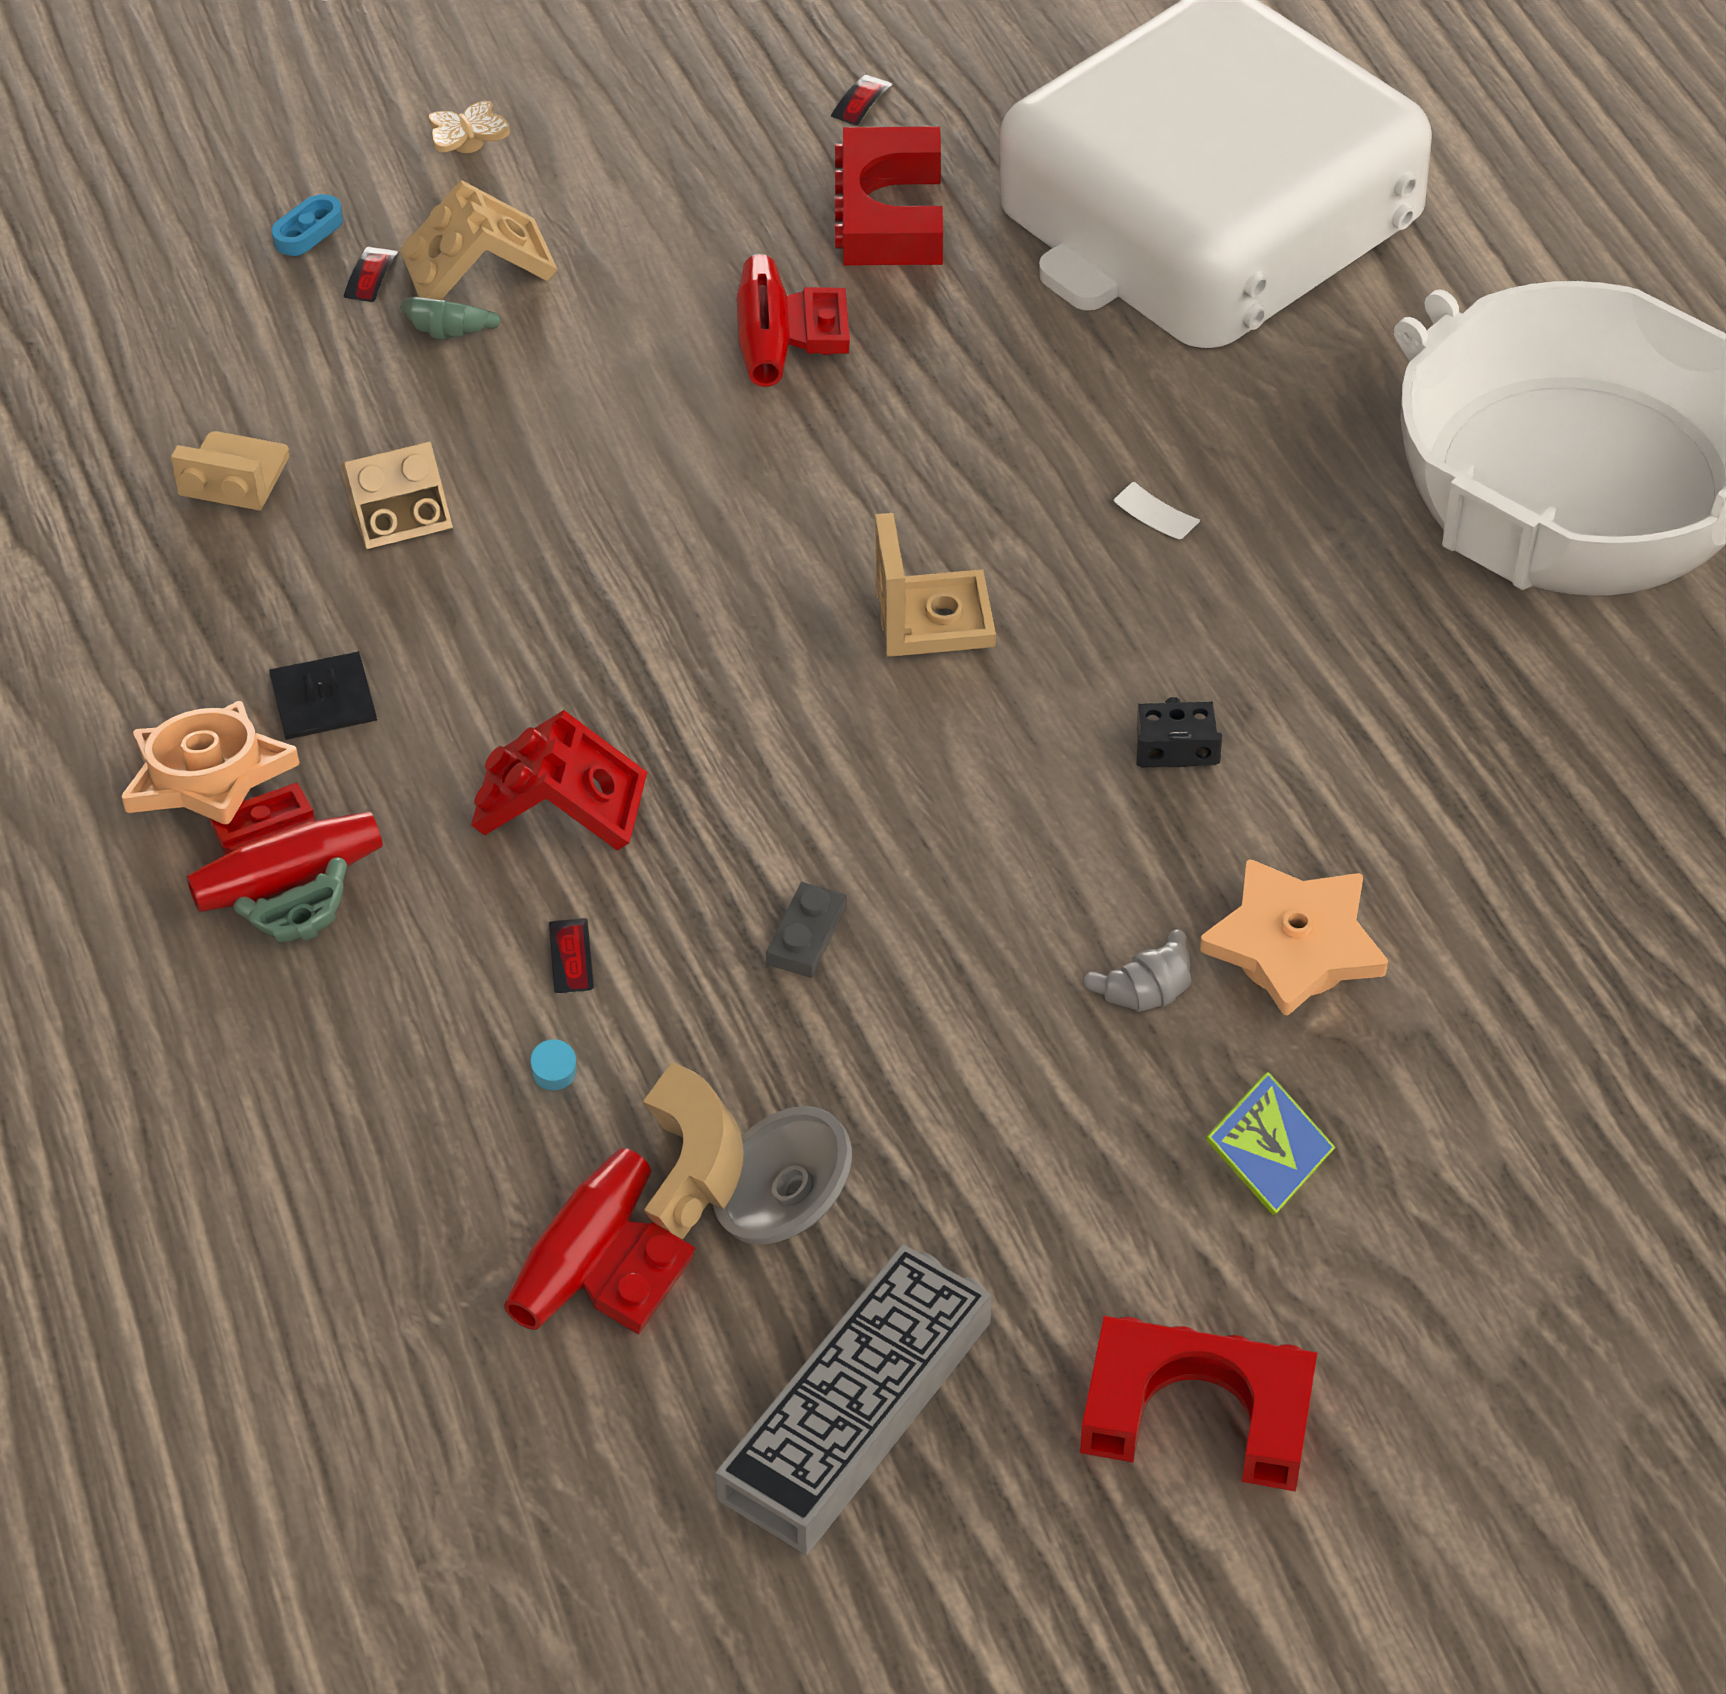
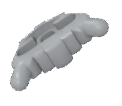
[1083,929,1192,1013]

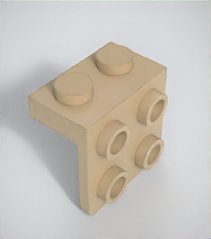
[171,431,290,511]

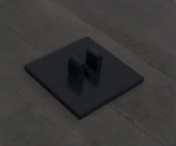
[269,651,377,740]

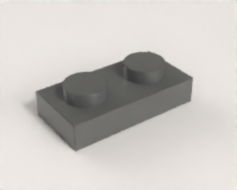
[766,882,847,978]

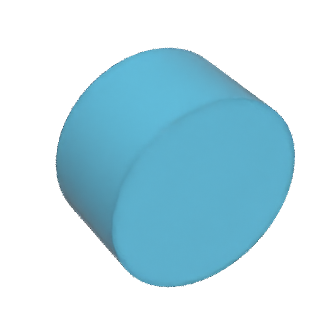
[530,1039,577,1090]

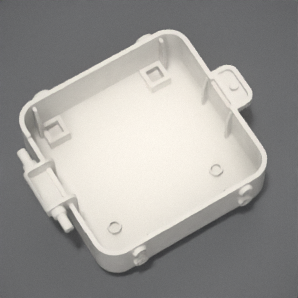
[999,0,1432,348]

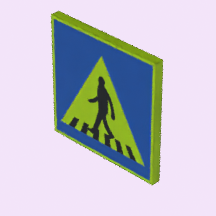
[1204,1072,1336,1215]

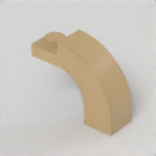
[643,1062,744,1240]

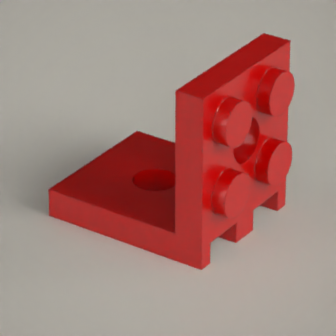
[471,710,648,850]

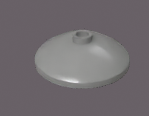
[713,1106,852,1245]

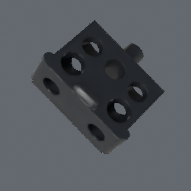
[1136,697,1222,768]

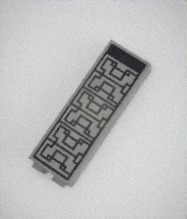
[715,1244,991,1555]

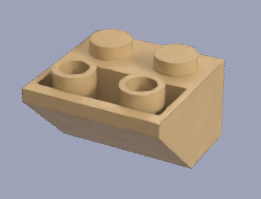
[340,441,453,549]

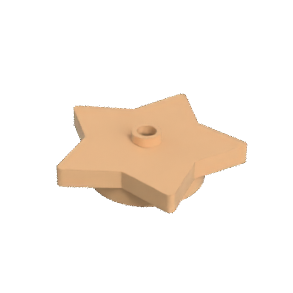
[121,701,300,824]
[1200,859,1388,1015]

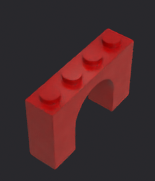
[835,126,943,266]
[1080,1316,1318,1492]

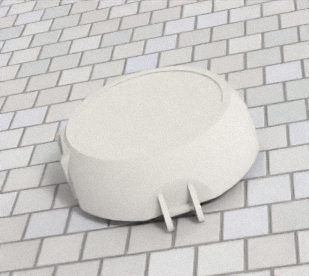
[1394,281,1726,596]

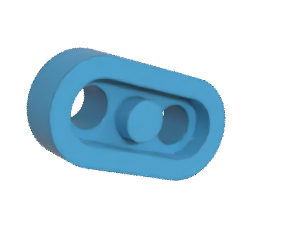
[272,194,343,256]

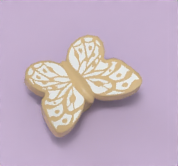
[429,101,510,153]

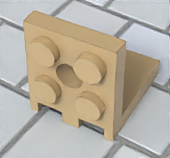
[400,180,558,300]
[875,513,996,657]

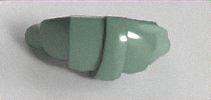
[400,297,501,340]
[234,857,347,943]

